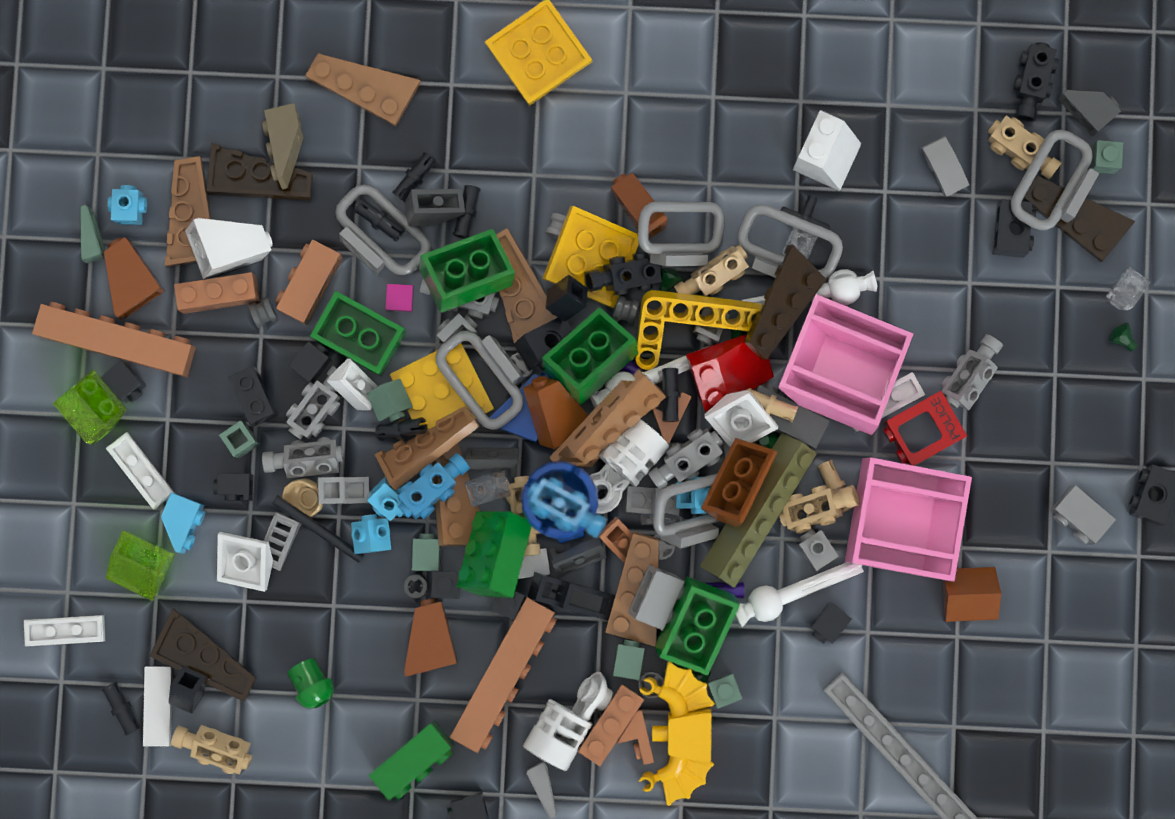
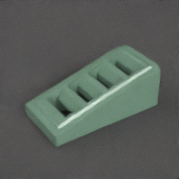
[81,205,105,263]

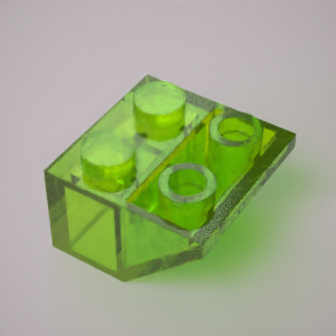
[53,369,127,445]
[105,530,176,601]

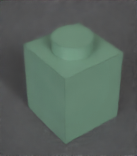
[1089,140,1124,174]
[366,379,413,422]
[219,420,260,459]
[412,534,441,571]
[613,640,644,680]
[707,673,742,708]

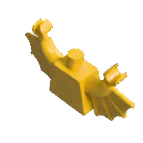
[639,661,715,806]

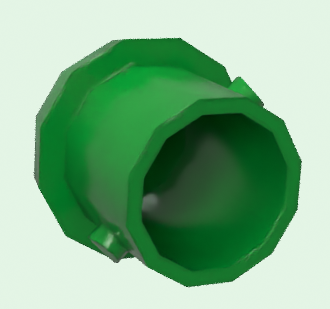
[287,658,334,709]

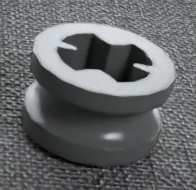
[404,575,429,598]

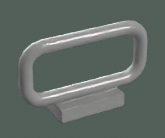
[1011,130,1099,230]
[335,184,431,276]
[638,201,724,266]
[737,204,843,278]
[436,331,526,429]
[653,473,719,548]

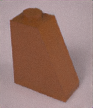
[611,172,668,240]
[104,237,165,321]
[523,376,588,449]
[404,598,458,677]

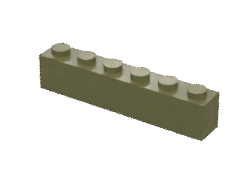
[699,433,817,588]

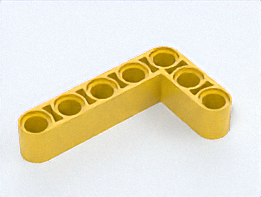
[635,290,763,370]

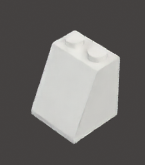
[793,110,861,191]
[185,218,272,280]

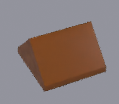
[943,567,1001,622]

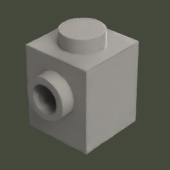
[797,529,839,571]

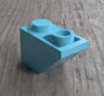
[161,493,206,554]

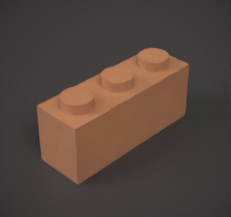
[275,239,343,326]
[174,272,260,314]
[578,684,644,766]

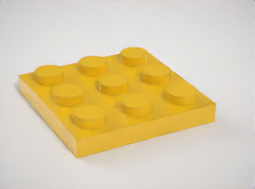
[485,0,592,106]
[542,206,639,308]
[390,343,494,429]

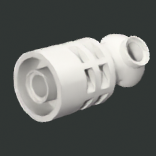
[590,419,670,514]
[523,672,613,771]

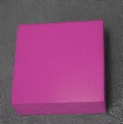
[386,284,414,312]

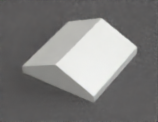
[705,390,778,448]
[217,532,273,592]

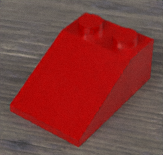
[686,334,774,412]

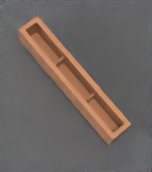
[32,302,196,378]
[450,597,557,753]

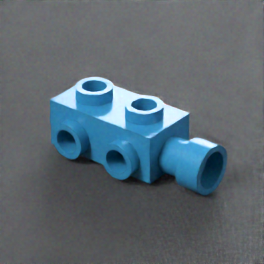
[398,453,470,520]
[527,478,607,538]

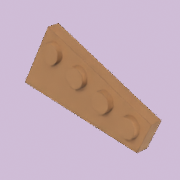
[305,54,421,126]
[164,156,211,267]
[496,228,557,343]
[569,369,666,465]
[550,380,633,467]
[375,406,479,490]
[432,443,479,546]
[605,531,659,646]

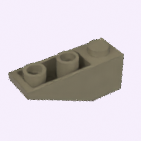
[262,103,304,189]

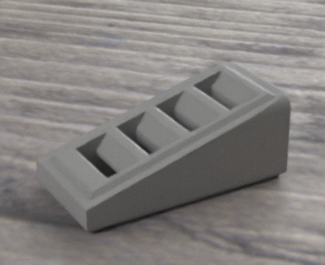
[264,512,301,571]
[526,761,556,819]

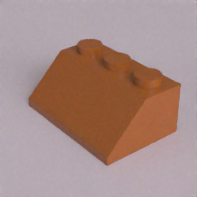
[701,438,777,527]

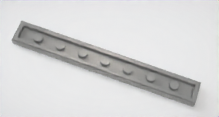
[823,672,978,819]

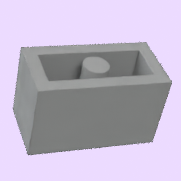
[1050,485,1116,544]
[628,564,685,630]

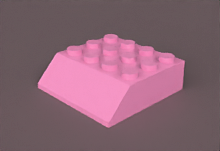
[778,294,913,435]
[844,457,972,581]

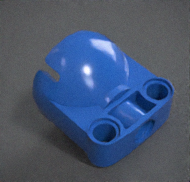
[521,461,599,544]

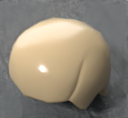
[282,478,323,517]

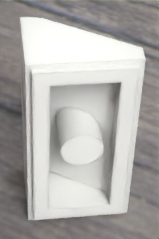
[327,359,378,410]

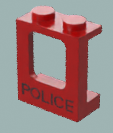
[883,391,967,466]

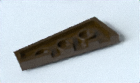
[206,143,313,201]
[1023,176,1135,262]
[744,245,827,360]
[150,608,257,702]

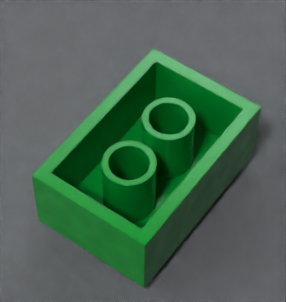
[419,229,515,313]
[310,291,407,377]
[542,307,638,405]
[456,511,532,598]
[655,577,740,675]
[368,720,455,800]

